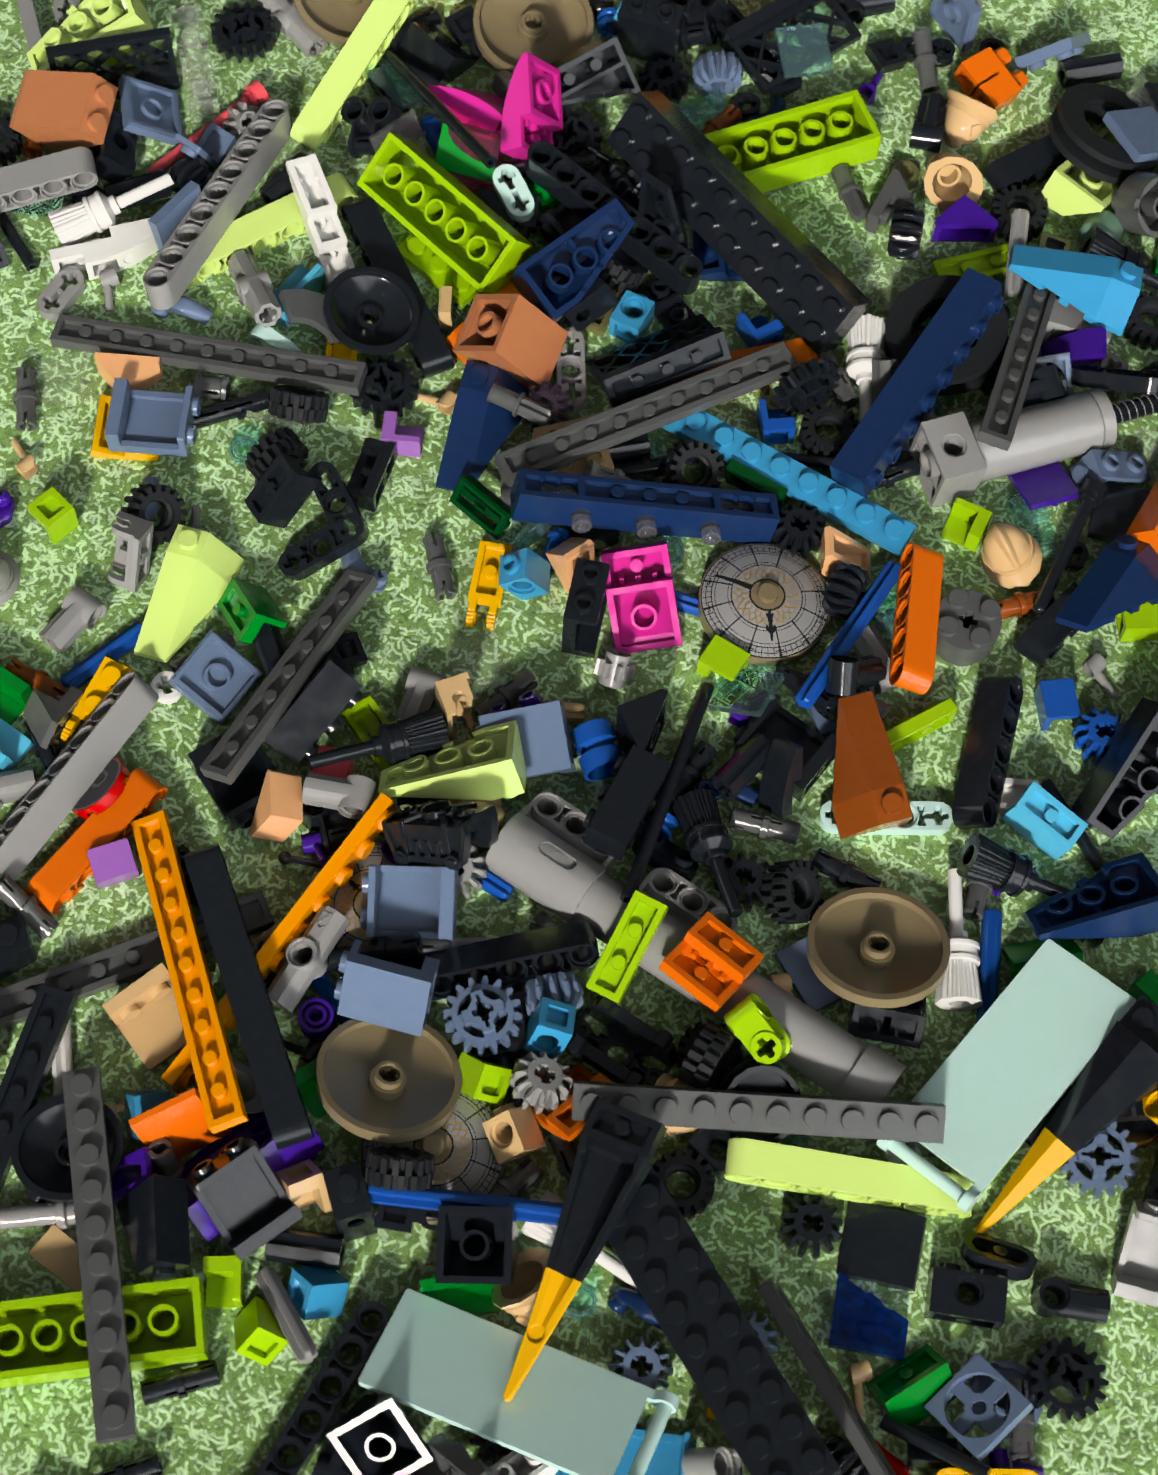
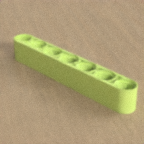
[290,0,418,153]
[187,173,359,288]
[725,1138,973,1219]

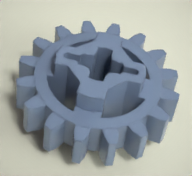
[443,976,522,1057]
[1059,1121,1140,1199]

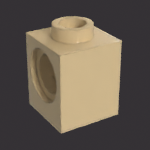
[482,1103,546,1165]

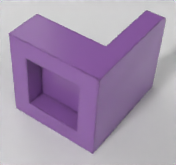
[381,411,424,457]
[87,838,140,889]

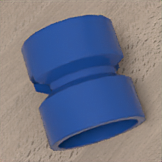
[570,718,623,782]

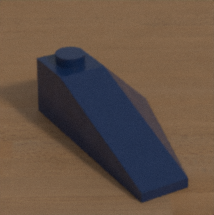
[510,198,635,320]
[436,360,530,491]
[1055,535,1158,633]
[1025,852,1158,940]

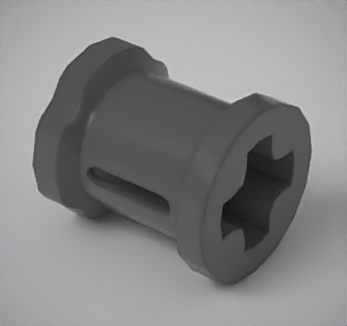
[194,372,231,402]

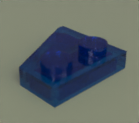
[827,1273,909,1361]

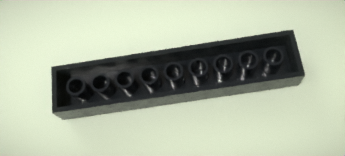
[606,90,872,354]
[608,1167,843,1475]

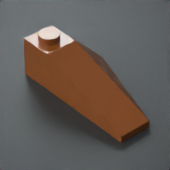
[831,691,913,840]

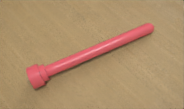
[148,80,270,173]

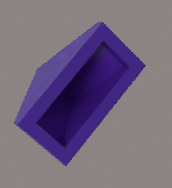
[931,194,998,242]
[112,1147,156,1204]

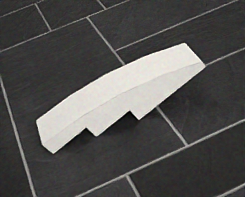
[285,154,355,288]

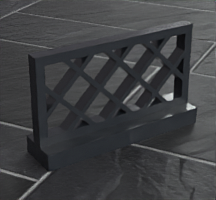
[721,0,862,95]
[45,27,180,100]
[585,313,732,408]

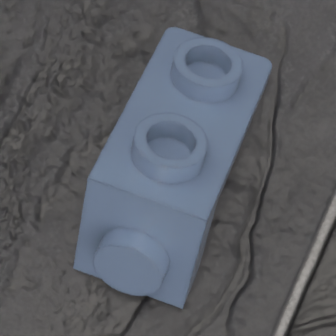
[174,122,238,170]
[1069,449,1150,490]

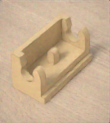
[435,672,474,742]

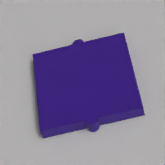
[1007,462,1079,510]

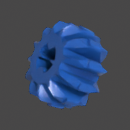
[1072,707,1125,766]

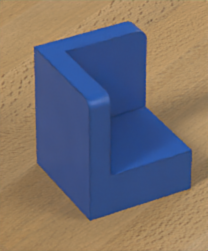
[735,312,785,348]
[756,398,796,445]
[1034,678,1080,731]

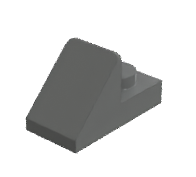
[864,168,915,235]
[23,686,84,750]

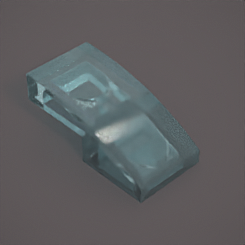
[1008,494,1059,558]

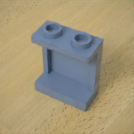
[104,378,201,457]
[475,700,576,778]
[360,864,459,940]
[334,939,440,1037]

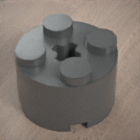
[1111,170,1158,238]
[936,588,1002,666]

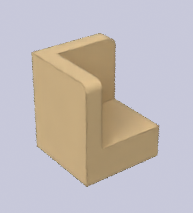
[276,1159,332,1213]

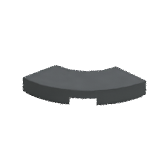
[279,289,341,345]

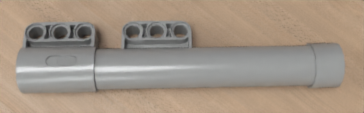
[484,792,907,1100]

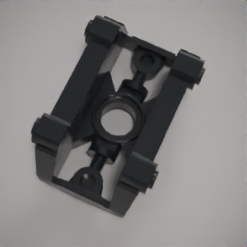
[382,800,498,870]
[565,995,678,1085]

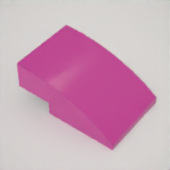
[500,52,563,160]
[427,85,505,138]
[600,540,682,653]

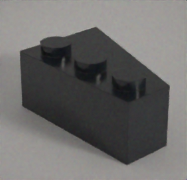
[264,651,363,766]

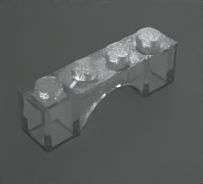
[170,2,220,124]

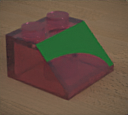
[435,122,504,196]

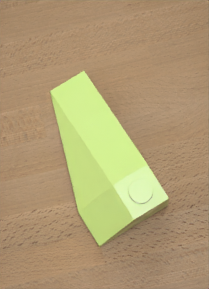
[27,0,153,71]
[1040,126,1121,216]
[134,524,244,663]
[378,720,527,801]

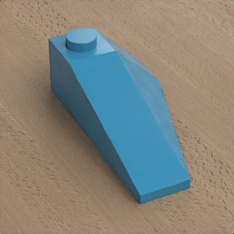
[1008,244,1144,336]

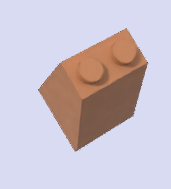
[9,70,118,153]
[452,294,568,389]

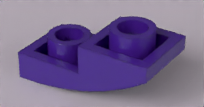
[1041,327,1107,371]

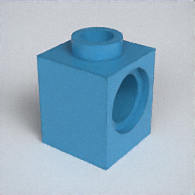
[608,290,655,343]
[498,547,551,600]
[524,996,576,1059]

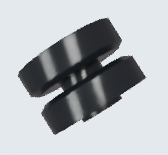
[714,1056,801,1143]

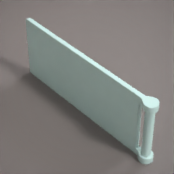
[876,939,1136,1213]
[358,1289,680,1475]

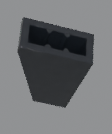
[117,1174,191,1281]

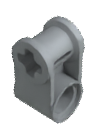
[682,1446,744,1475]

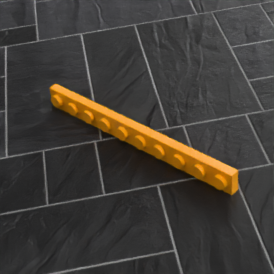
[160,793,395,1095]
[131,810,248,1134]

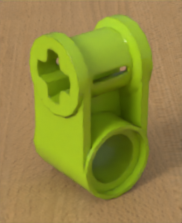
[723,993,792,1065]

